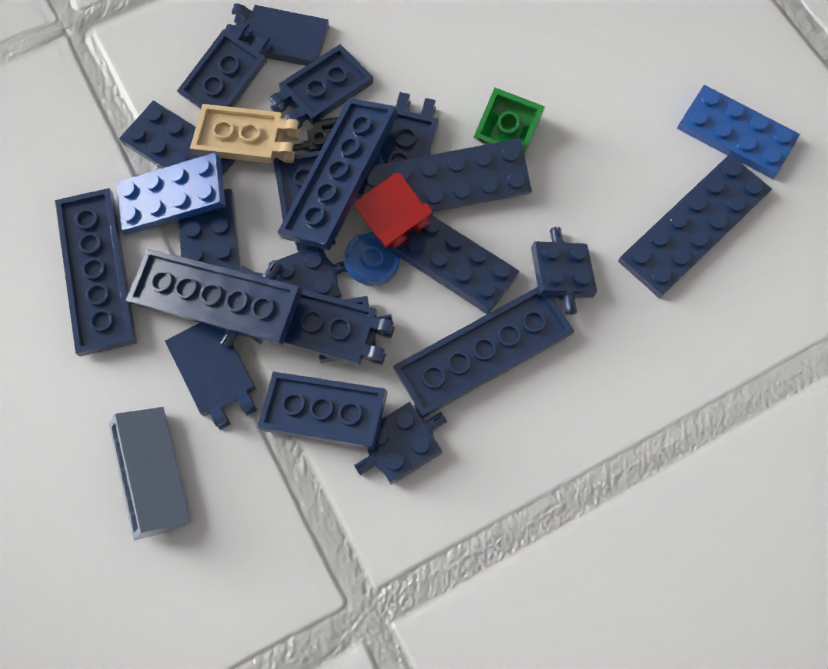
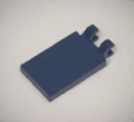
[225,3,329,66]
[177,18,273,110]
[269,44,373,129]
[380,92,439,164]
[273,150,336,252]
[283,289,395,366]
[165,323,258,430]

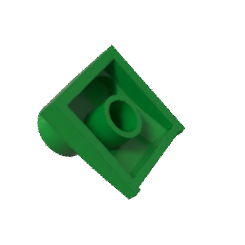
[473,87,545,155]

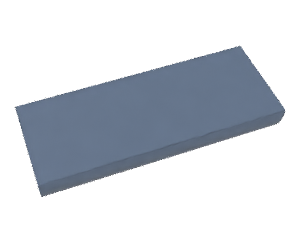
[109,407,191,540]

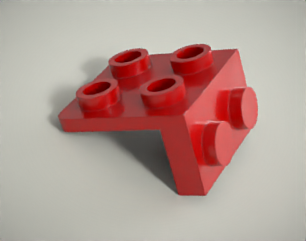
[355,173,433,250]

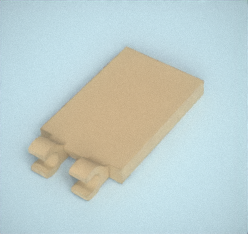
[190,104,301,164]

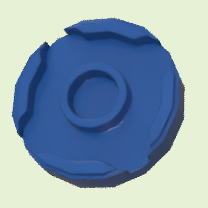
[343,232,400,286]

